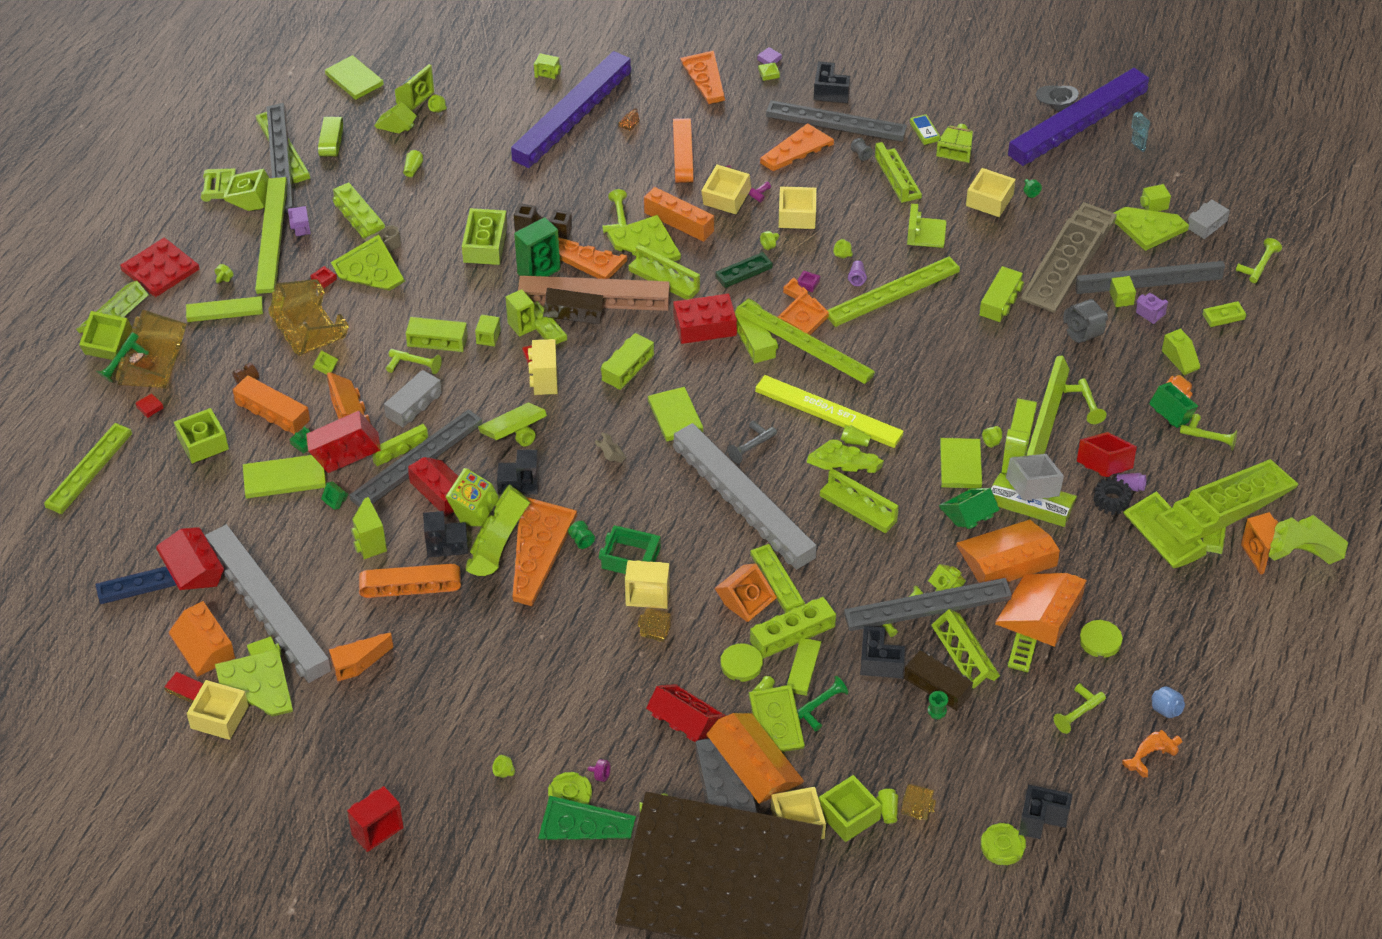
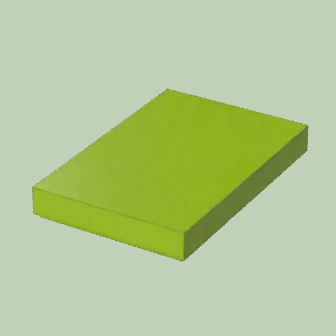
[325,55,384,100]
[648,387,703,442]
[478,402,547,440]
[940,438,982,488]
[748,685,805,752]

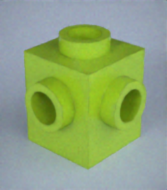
[928,564,966,591]

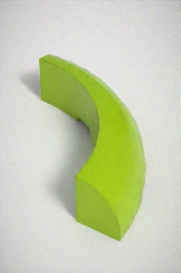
[466,485,530,576]

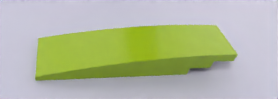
[1156,459,1298,546]

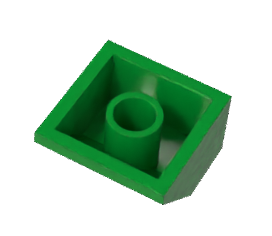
[939,488,1000,529]

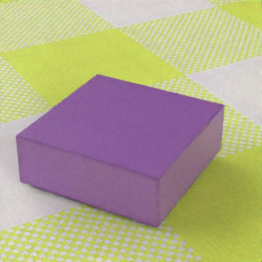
[757,47,782,64]

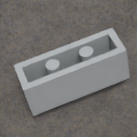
[384,370,442,427]

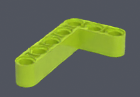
[1002,398,1037,474]

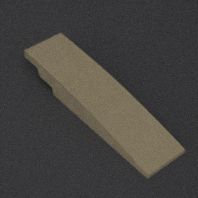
[1020,202,1117,313]

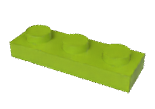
[372,424,428,466]

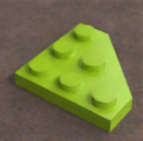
[1114,207,1189,251]
[607,215,681,264]
[331,234,406,291]
[807,440,884,473]
[215,649,293,717]

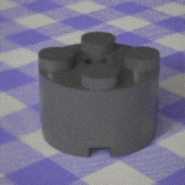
[1063,299,1108,343]

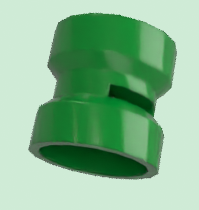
[568,520,595,549]

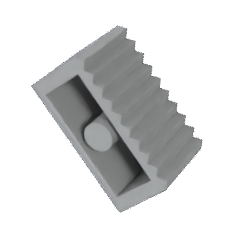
[1188,199,1230,239]

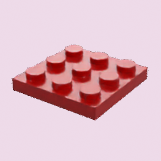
[120,237,200,298]

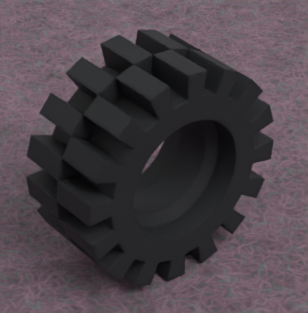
[1093,477,1132,515]

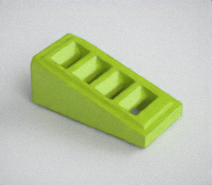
[1008,633,1037,672]

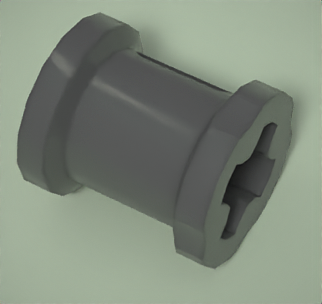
[850,138,873,161]

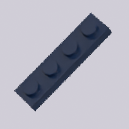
[95,566,176,604]

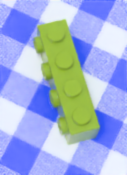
[332,182,385,240]

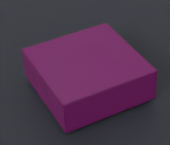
[797,270,820,292]

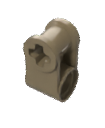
[365,225,401,252]

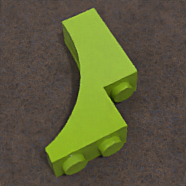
[1269,515,1348,565]

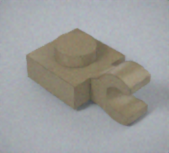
[595,432,627,463]

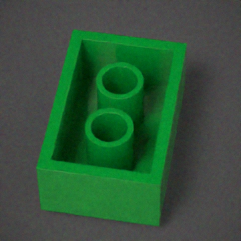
[514,217,560,277]

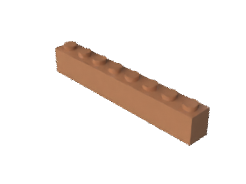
[518,276,670,311]

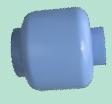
[1152,687,1185,718]

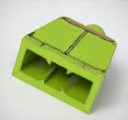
[936,124,973,163]

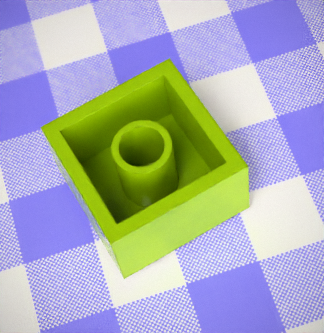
[174,408,229,463]

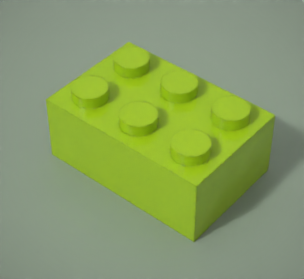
[462,208,508,265]

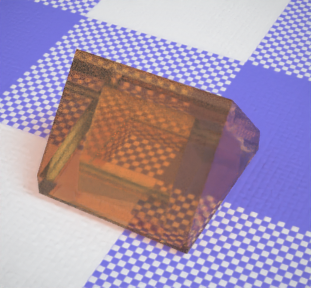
[618,108,640,131]
[129,353,155,376]

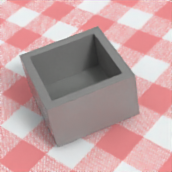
[1006,454,1064,500]

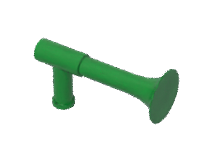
[96,332,149,383]
[797,676,848,731]

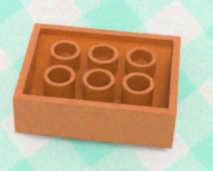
[956,520,1060,583]
[995,573,1087,647]
[707,713,804,804]

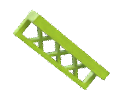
[875,142,922,203]
[629,245,700,300]
[76,280,148,333]
[820,468,899,534]
[931,609,1000,688]

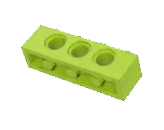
[750,597,836,659]

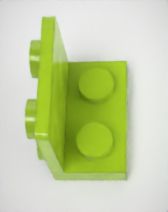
[907,203,946,248]

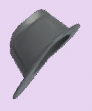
[1036,85,1079,111]

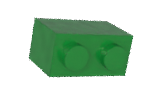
[1149,382,1198,428]

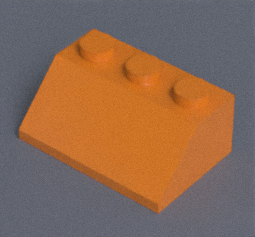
[327,372,371,424]
[169,601,235,677]

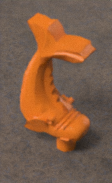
[1122,730,1182,778]

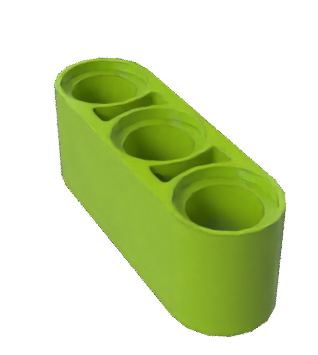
[318,117,343,157]

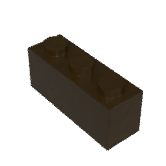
[543,288,603,324]
[904,650,973,711]

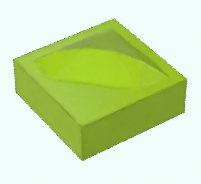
[758,62,780,81]
[313,350,338,375]

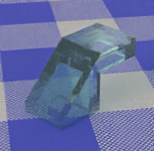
[1131,111,1150,152]

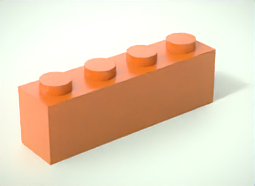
[644,187,714,242]
[233,375,310,434]

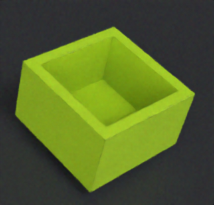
[79,311,132,360]
[818,775,882,842]

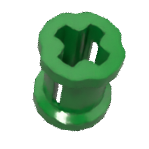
[927,691,948,719]

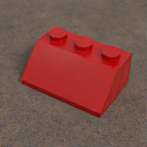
[408,457,459,517]
[156,527,224,590]
[646,684,727,742]

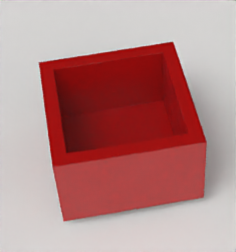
[1077,432,1137,477]
[347,786,404,852]

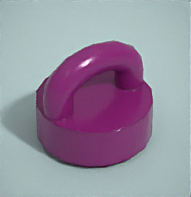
[587,759,611,782]

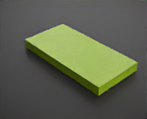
[243,455,326,499]

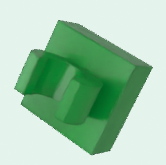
[290,426,311,454]
[321,481,348,510]

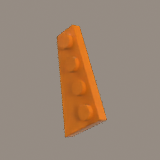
[680,51,725,104]
[760,123,834,171]
[558,238,627,279]

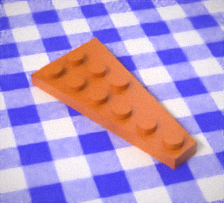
[513,497,577,606]

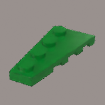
[538,795,636,840]

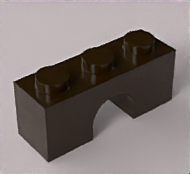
[513,203,572,240]

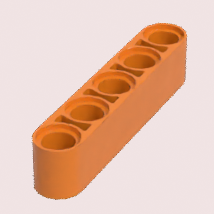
[673,118,693,183]
[359,564,461,598]

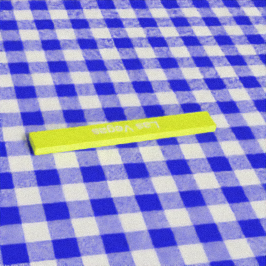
[755,375,904,448]

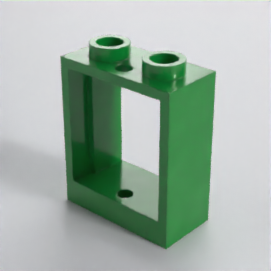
[599,525,661,574]

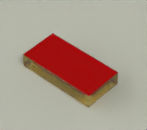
[164,672,203,703]

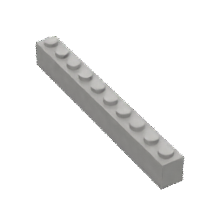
[673,423,816,570]
[205,524,331,683]

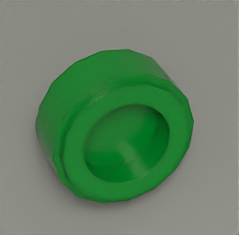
[1023,179,1042,198]

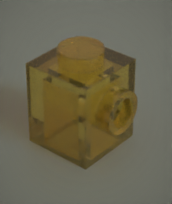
[638,607,671,642]
[901,784,937,821]

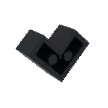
[813,61,851,103]
[497,449,539,494]
[423,511,468,558]
[860,626,905,679]
[1018,784,1073,839]

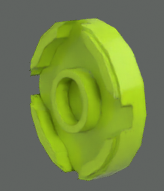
[1080,620,1123,658]
[721,644,763,682]
[548,772,592,804]
[981,823,1026,865]

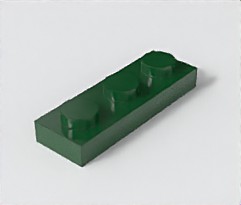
[715,252,773,288]

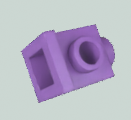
[288,206,310,236]
[1136,293,1168,324]

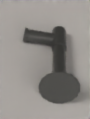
[728,420,777,464]

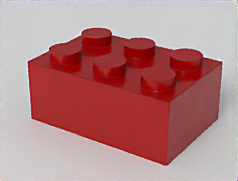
[673,293,737,344]
[307,411,381,473]

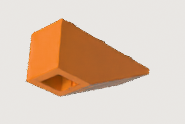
[329,632,393,681]

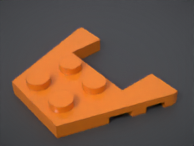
[778,278,829,335]

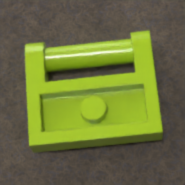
[201,168,236,202]

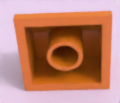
[1241,512,1278,575]
[715,563,777,622]

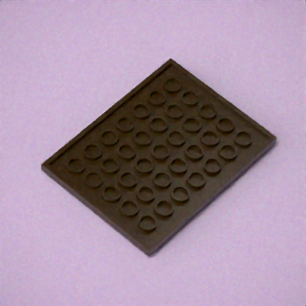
[615,791,823,939]

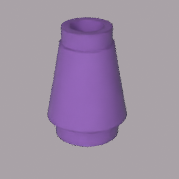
[848,261,867,286]
[1116,473,1146,492]

